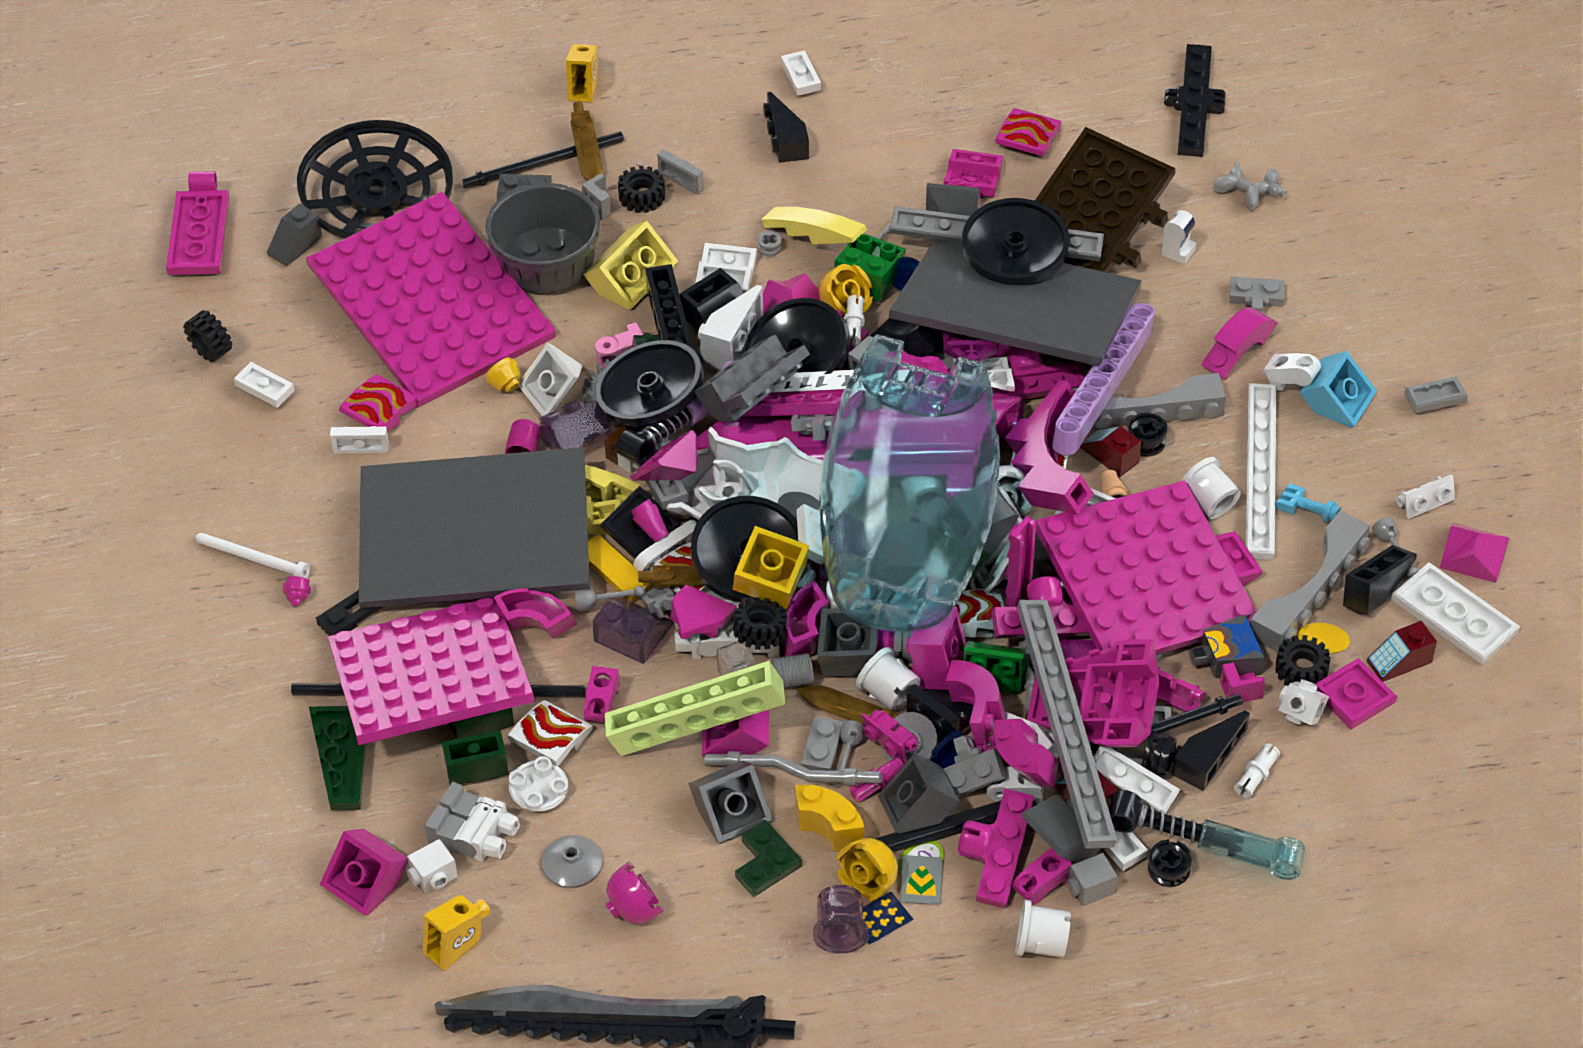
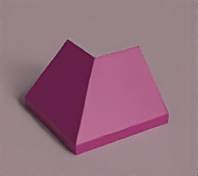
[763,273,820,315]
[629,430,698,481]
[1440,523,1509,583]

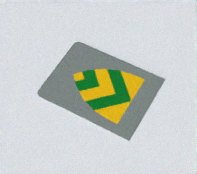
[901,855,942,905]

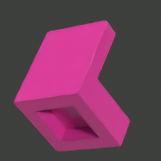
[1220,662,1265,702]

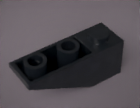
[763,92,809,163]

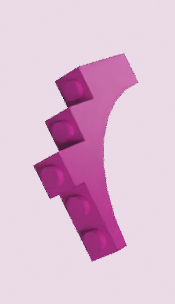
[1005,380,1094,514]

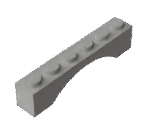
[1072,373,1226,430]
[1250,510,1371,652]

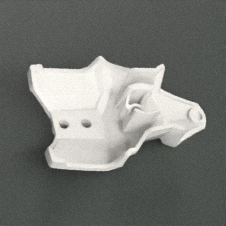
[646,427,864,591]

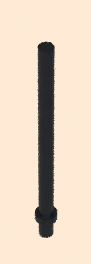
[462,131,624,188]
[1058,693,1243,768]

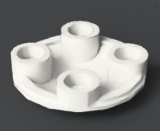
[509,756,568,811]

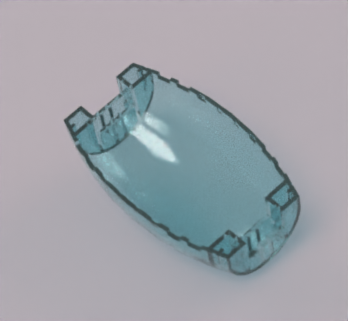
[819,334,1000,632]

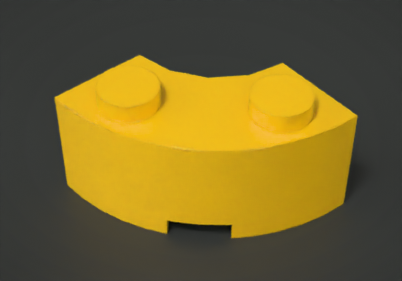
[795,785,864,852]

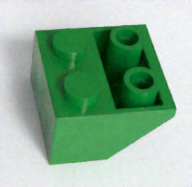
[834,234,906,302]
[963,641,1026,694]

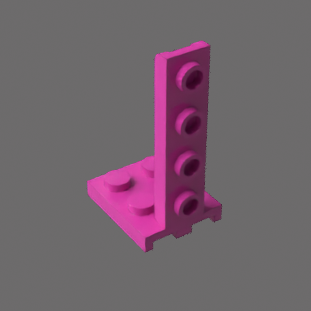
[1005,516,1074,640]

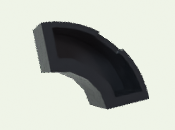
[870,318,943,357]

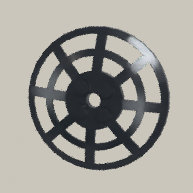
[297,120,453,238]

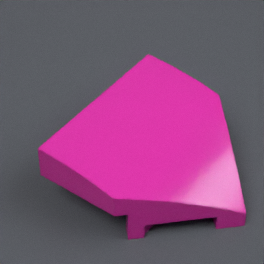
[670,585,737,639]

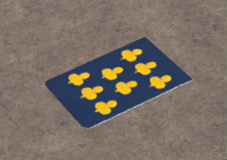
[848,892,914,944]

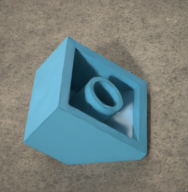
[1300,351,1377,428]

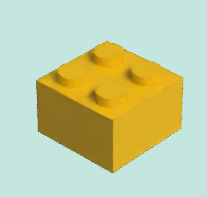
[733,526,810,609]

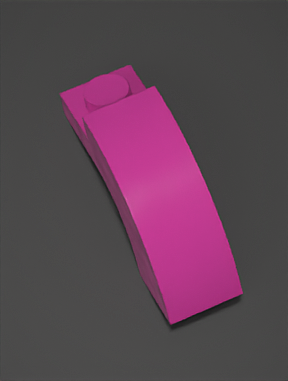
[1201,307,1278,380]
[946,660,1005,744]

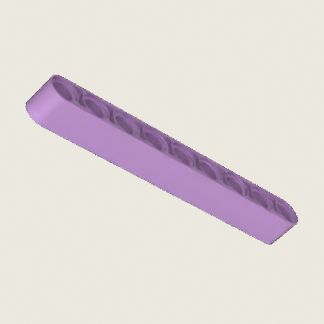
[1052,303,1155,455]

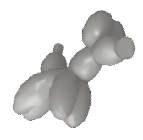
[1213,162,1287,211]

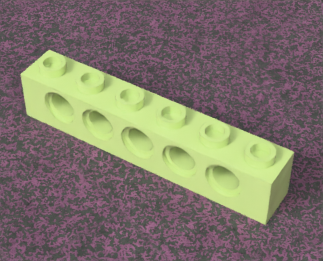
[605,661,785,756]

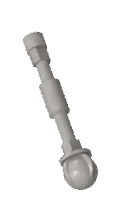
[1019,638,1035,714]

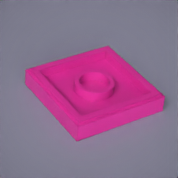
[1315,658,1397,730]

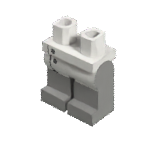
[424,782,520,862]

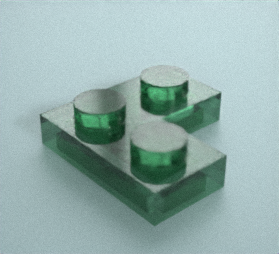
[735,820,802,898]

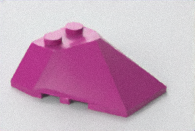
[1027,639,1159,747]

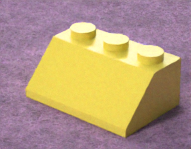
[583,220,678,310]

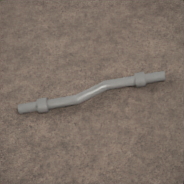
[704,751,882,786]

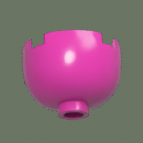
[606,861,664,925]

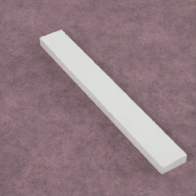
[1245,383,1276,560]

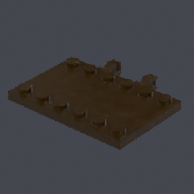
[1034,127,1176,273]

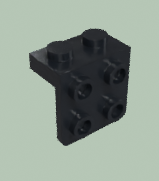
[907,684,974,745]

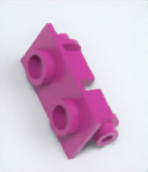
[1157,667,1206,712]
[861,710,918,764]

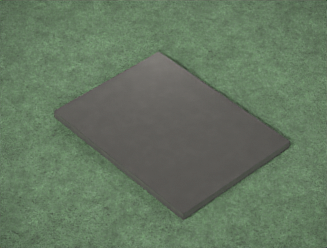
[889,239,1142,366]
[359,447,590,608]

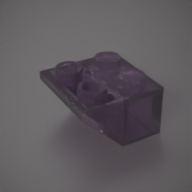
[538,398,611,450]

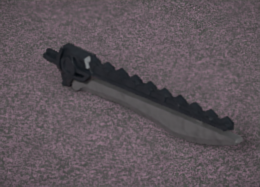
[435,985,796,1048]

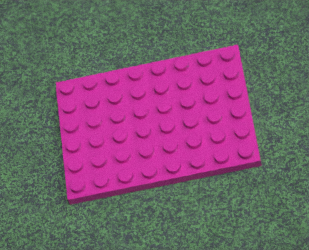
[306,192,556,407]

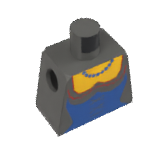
[1189,615,1264,679]

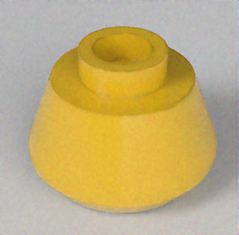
[486,357,521,393]

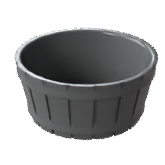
[485,183,600,293]

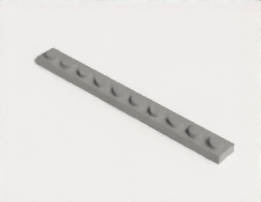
[1017,600,1117,849]

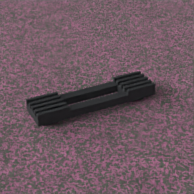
[316,590,383,636]

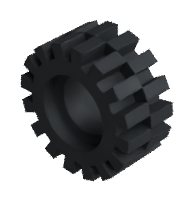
[618,166,665,213]
[183,310,233,362]
[733,597,787,650]
[1275,635,1331,686]

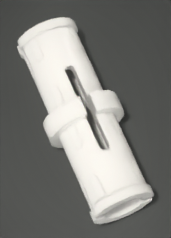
[843,295,865,347]
[1234,743,1280,799]

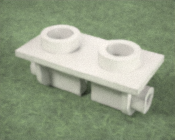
[1396,475,1455,519]

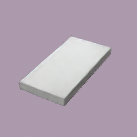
[1391,562,1520,665]

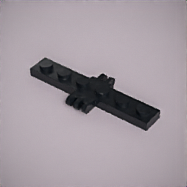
[1164,44,1226,157]

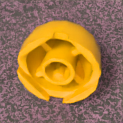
[819,264,873,318]
[836,838,898,902]

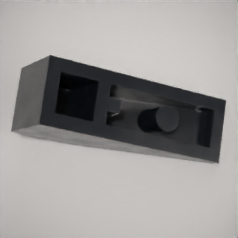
[1343,545,1417,615]
[1171,710,1250,791]

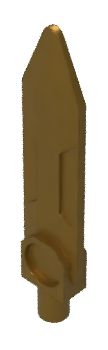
[570,101,604,181]
[638,565,705,588]
[797,685,899,726]

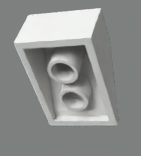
[698,285,763,374]

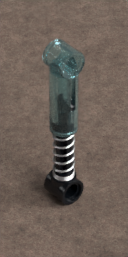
[1109,790,1305,880]

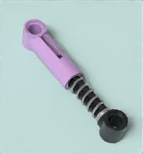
[616,360,733,465]

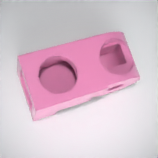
[595,322,647,368]

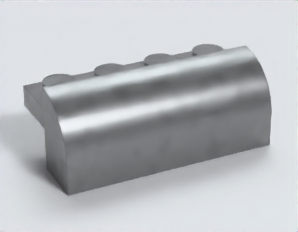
[695,335,810,422]

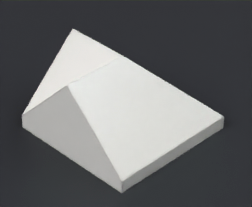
[518,343,583,419]

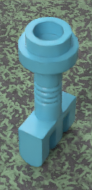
[1275,484,1341,523]

